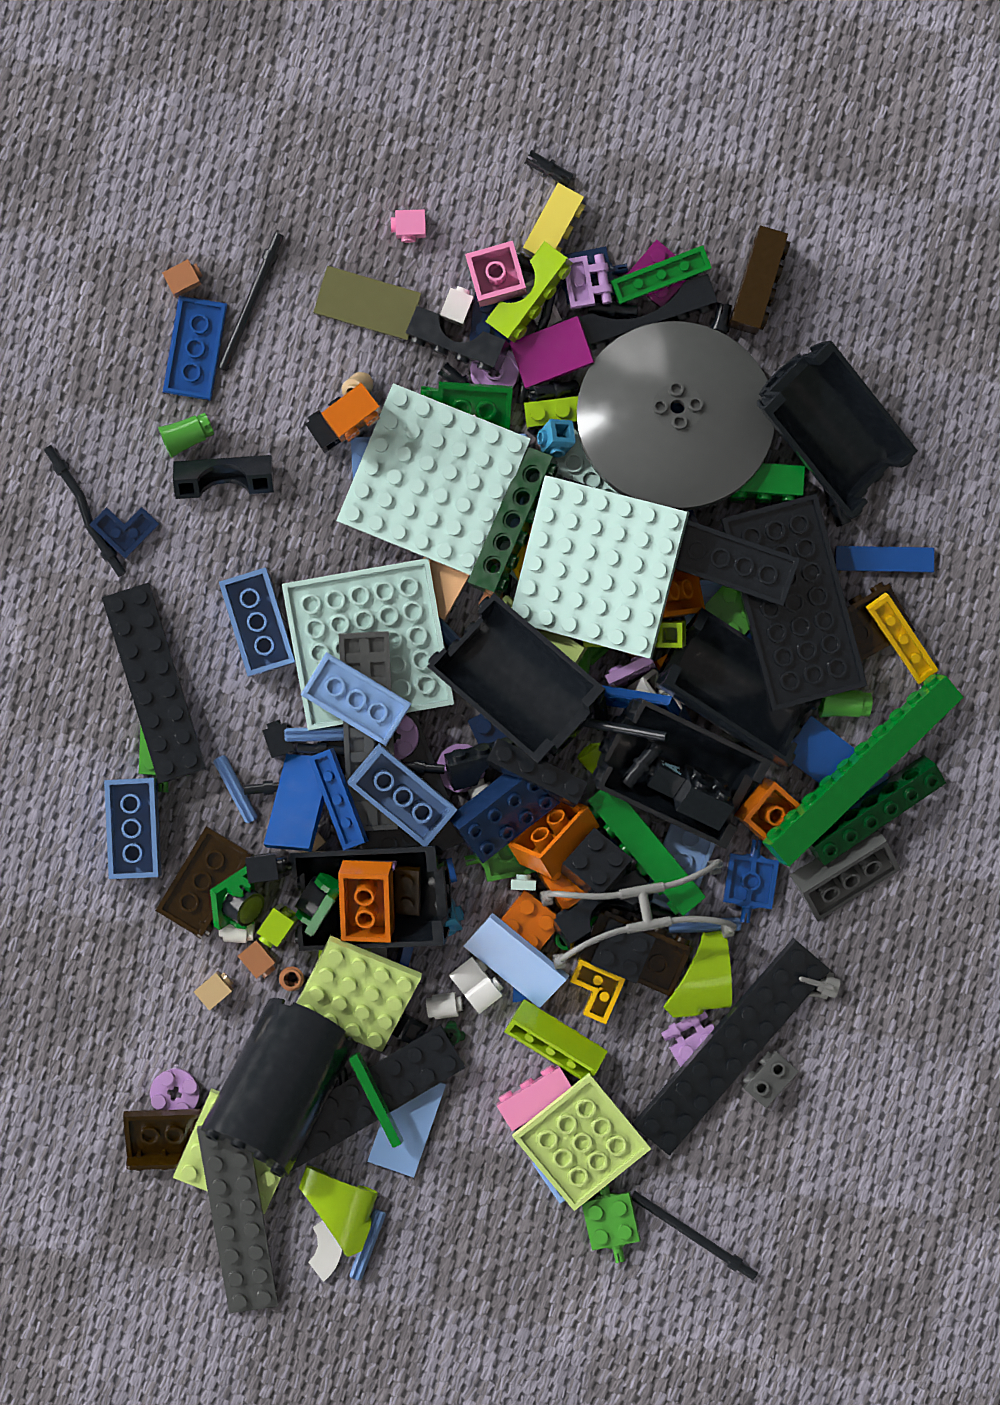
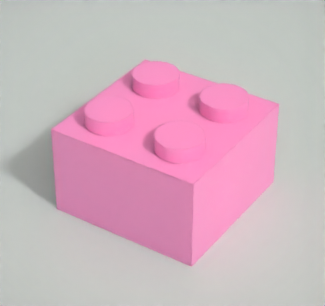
[465,241,527,307]

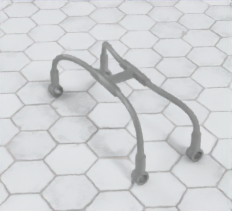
[540,859,737,970]

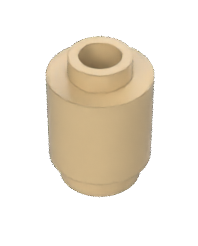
[342,372,373,396]

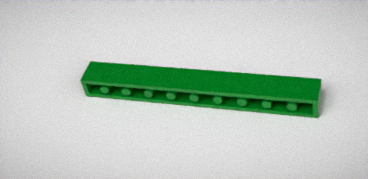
[762,674,964,867]

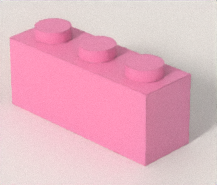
[497,1064,572,1131]

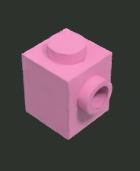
[391,209,426,243]

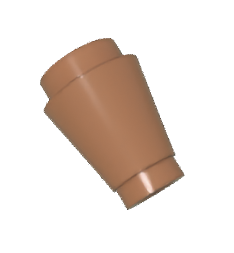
[279,967,304,991]

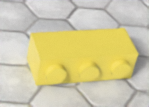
[523,183,586,257]

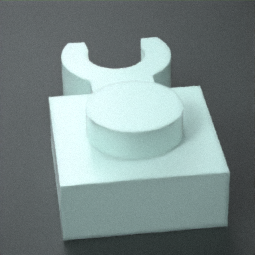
[511,874,536,891]

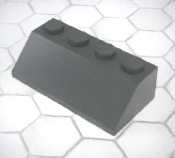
[790,830,901,921]

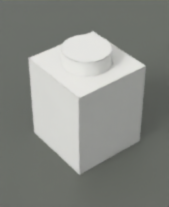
[440,286,474,327]

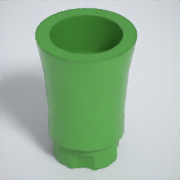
[158,413,214,459]
[818,690,873,718]

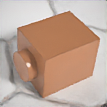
[162,259,203,298]
[238,939,277,979]

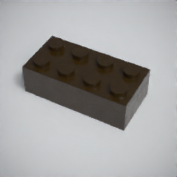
[728,225,791,335]

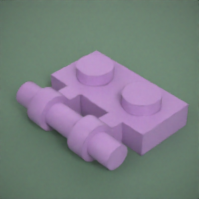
[565,254,613,309]
[605,655,656,687]
[661,1010,714,1067]

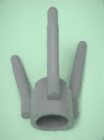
[799,972,840,1000]

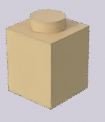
[194,971,234,1011]

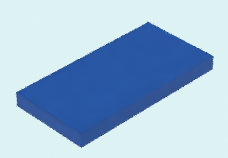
[163,296,228,401]
[791,716,889,795]
[264,754,325,852]

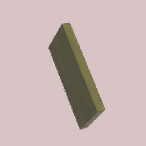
[313,266,421,341]

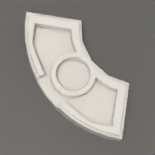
[308,1220,342,1282]

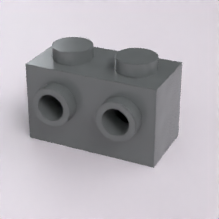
[742,1049,799,1108]

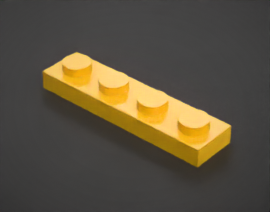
[866,592,938,684]

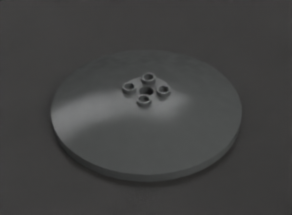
[576,321,775,511]

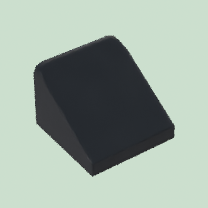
[392,1012,428,1043]

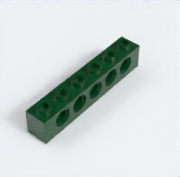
[467,447,558,598]
[809,755,946,866]

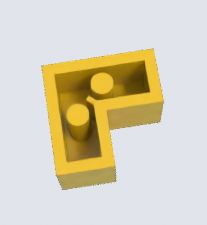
[570,957,625,1024]

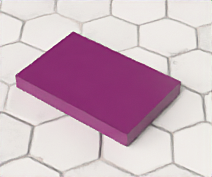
[510,316,594,389]

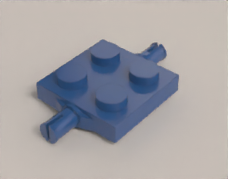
[723,839,779,923]

